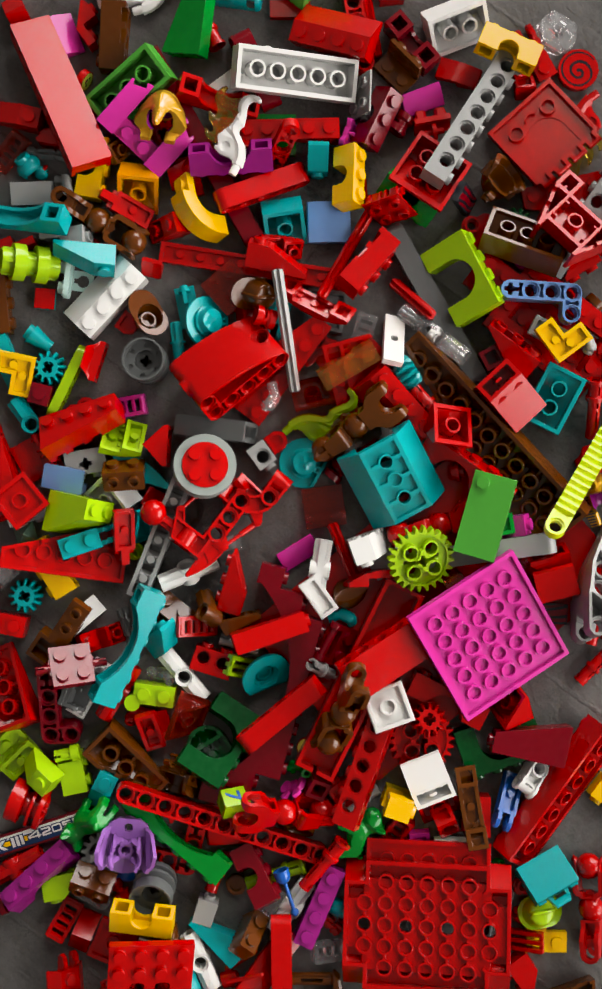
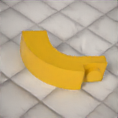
[171,172,229,243]

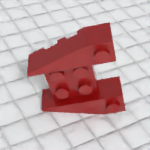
[529,169,602,268]

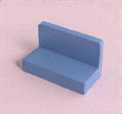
[41,463,87,495]

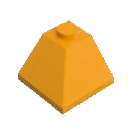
[117,162,159,214]

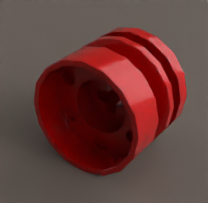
[2,777,52,831]

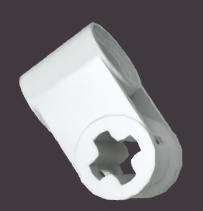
[512,760,549,800]

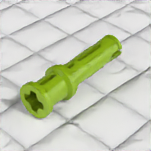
[245,859,307,890]

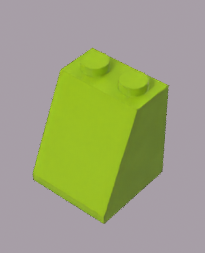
[42,489,114,534]

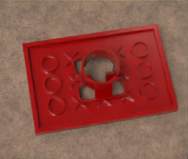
[106,939,195,989]

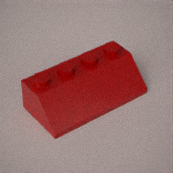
[288,4,383,64]
[352,363,428,441]

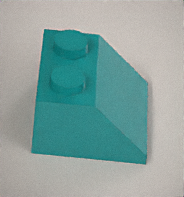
[260,196,308,244]

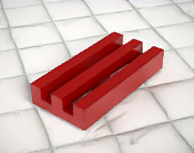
[511,927,544,954]

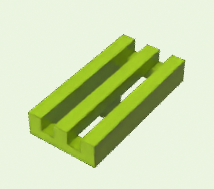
[222,654,255,678]

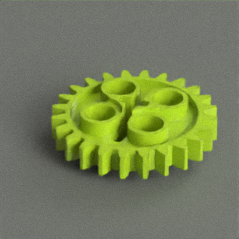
[387,525,454,592]

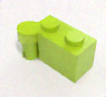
[124,679,178,711]
[54,743,93,797]

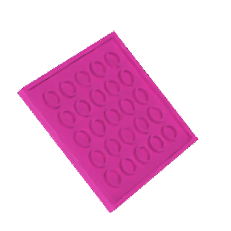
[406,549,569,721]

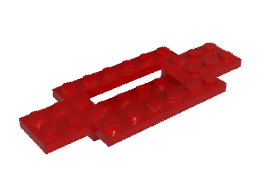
[462,253,602,399]

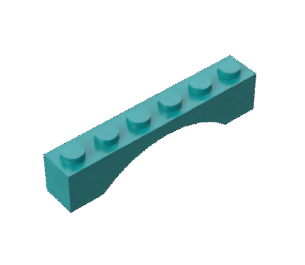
[0,202,72,236]
[87,582,166,709]

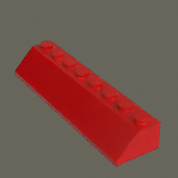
[492,714,602,866]

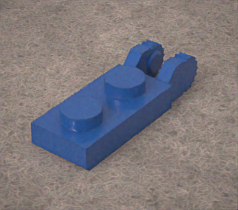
[491,770,521,832]

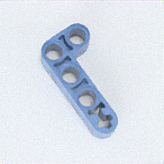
[500,279,582,326]

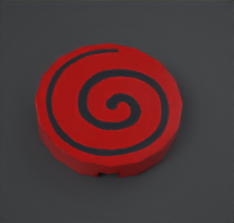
[557,49,599,92]

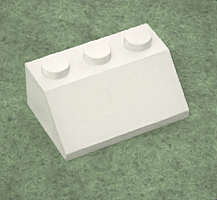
[420,0,489,57]

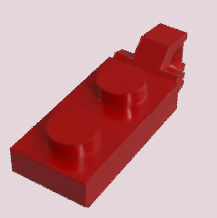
[98,188,155,230]
[112,508,136,565]

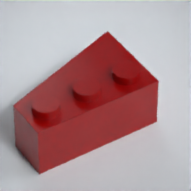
[334,226,401,300]

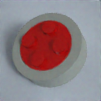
[173,434,237,499]

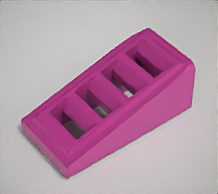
[118,393,149,418]

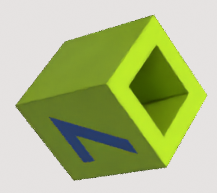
[217,786,251,819]

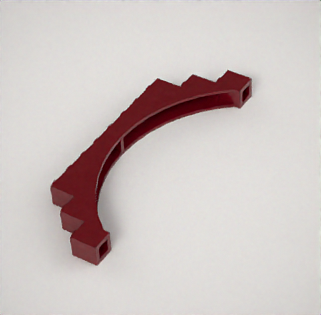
[198,561,326,805]

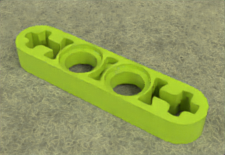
[46,344,86,415]

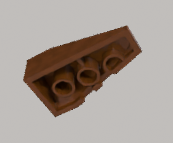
[82,718,170,791]

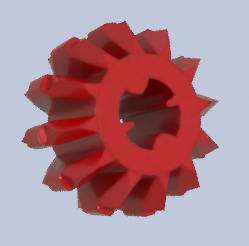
[412,702,447,738]

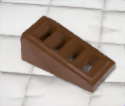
[219,609,261,636]

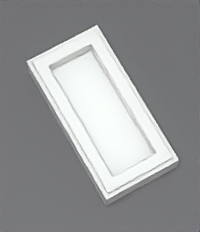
[298,574,339,620]

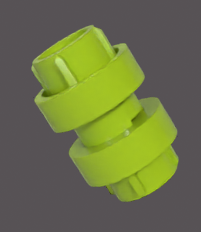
[0,243,61,284]

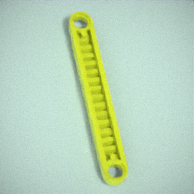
[543,426,602,539]

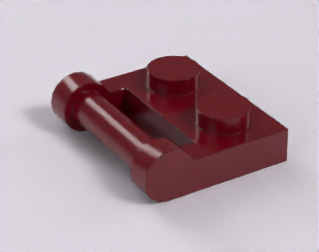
[314,620,358,666]

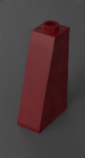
[486,723,574,768]

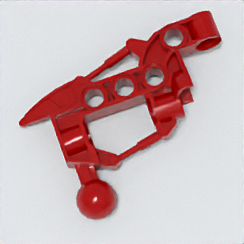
[140,469,293,577]

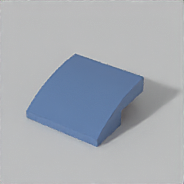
[306,201,351,244]

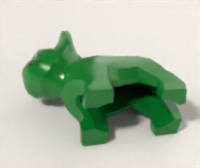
[60,796,119,852]
[331,806,386,860]

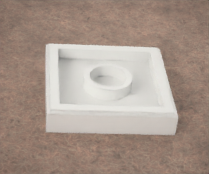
[366,680,416,734]

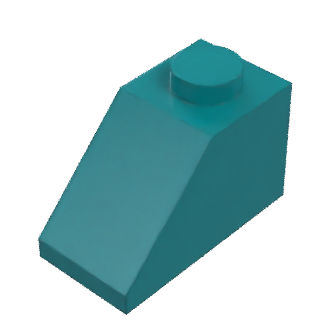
[307,141,329,180]
[87,770,119,807]

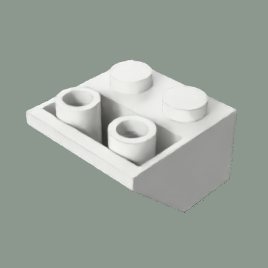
[400,750,456,810]

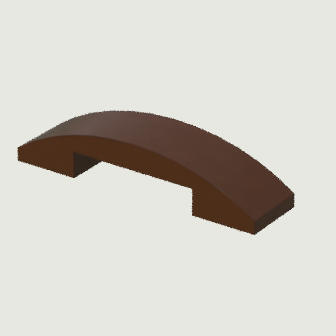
[454,764,489,851]

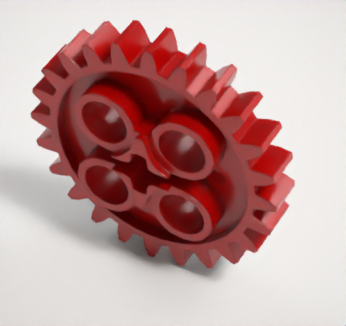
[389,705,455,765]

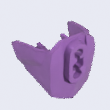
[94,816,157,874]

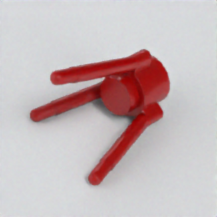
[220,951,264,989]

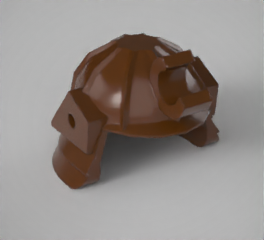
[480,153,526,203]
[159,753,197,798]

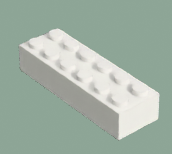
[230,43,360,105]

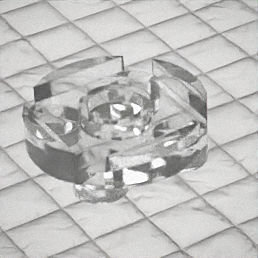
[536,11,577,55]

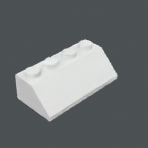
[64,254,149,341]

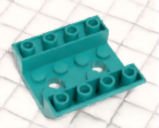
[336,419,445,529]

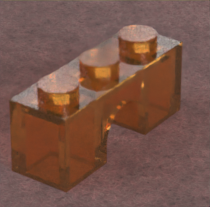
[315,339,382,391]

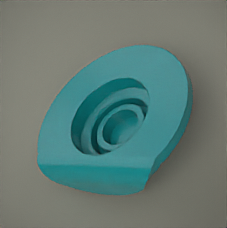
[184,296,228,344]
[279,438,328,489]
[242,654,289,696]

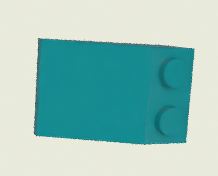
[529,361,587,435]

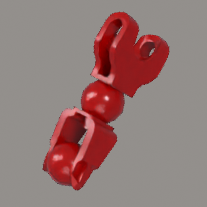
[387,498,468,546]
[231,791,335,834]
[571,853,602,964]

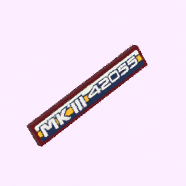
[0,809,79,857]

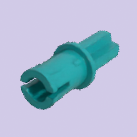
[169,321,186,360]

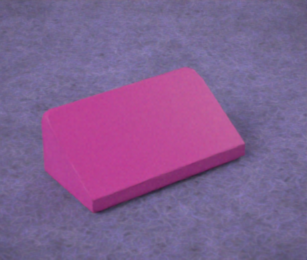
[50,13,85,58]
[401,82,445,117]
[276,533,315,572]

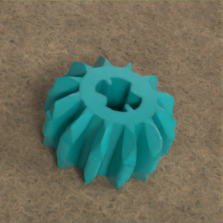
[34,351,68,386]
[391,355,422,390]
[8,578,44,613]

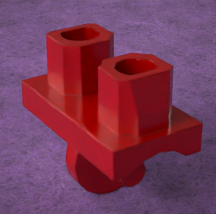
[413,107,451,141]

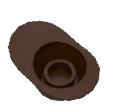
[231,277,275,310]
[128,289,168,335]

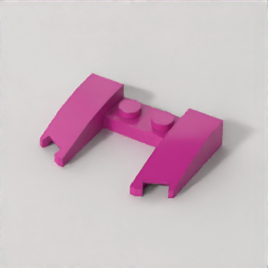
[96,78,195,178]

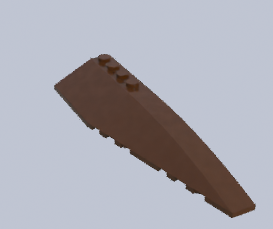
[404,331,592,540]

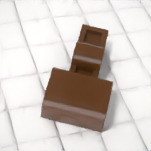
[26,597,92,665]

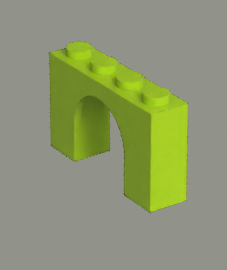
[420,229,505,328]

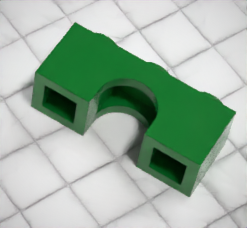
[376,167,438,228]

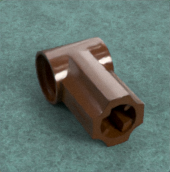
[195,588,223,628]

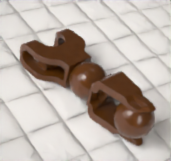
[50,186,150,260]
[311,380,408,462]
[310,662,370,755]

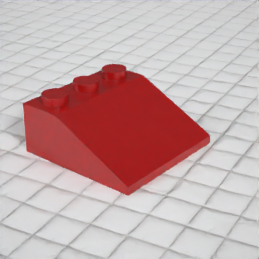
[388,130,472,213]

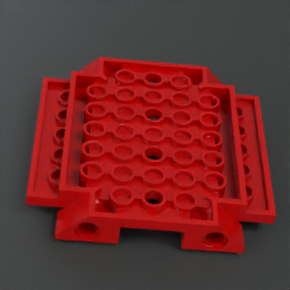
[342,837,512,989]

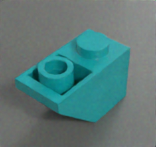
[145,617,178,659]

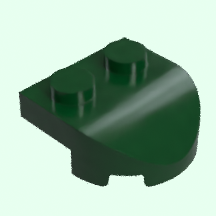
[187,725,232,758]

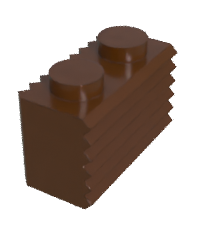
[228,909,270,960]

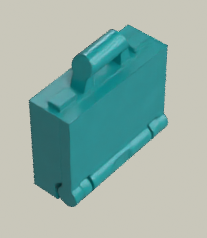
[515,845,579,908]

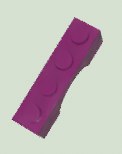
[188,138,274,177]
[0,840,82,913]
[292,864,346,950]

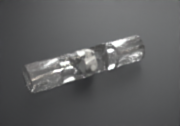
[397,303,472,366]

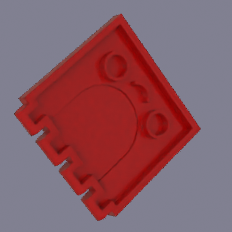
[487,77,602,190]

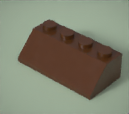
[477,206,566,278]

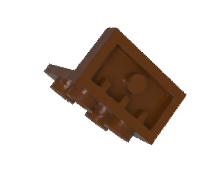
[373,38,423,95]

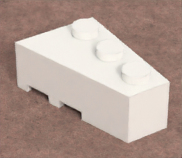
[346,527,392,568]

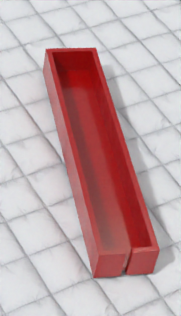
[295,578,425,782]

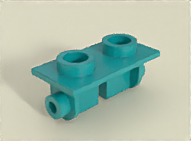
[174,285,196,329]

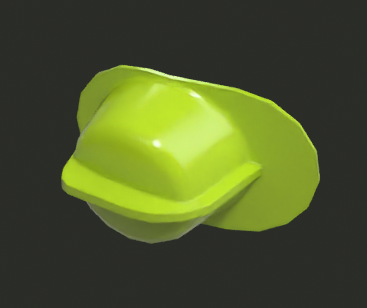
[518,896,562,930]

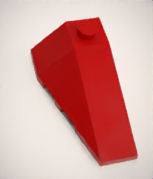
[0,642,40,733]

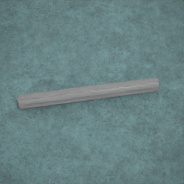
[272,269,300,392]

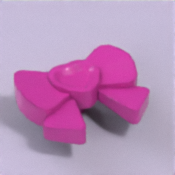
[338,117,357,146]
[280,776,306,799]

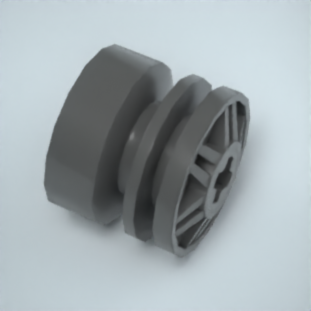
[121,337,170,385]
[129,861,178,914]

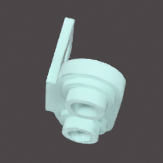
[57,261,95,299]

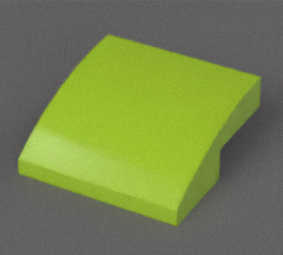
[98,419,147,457]
[0,729,43,781]

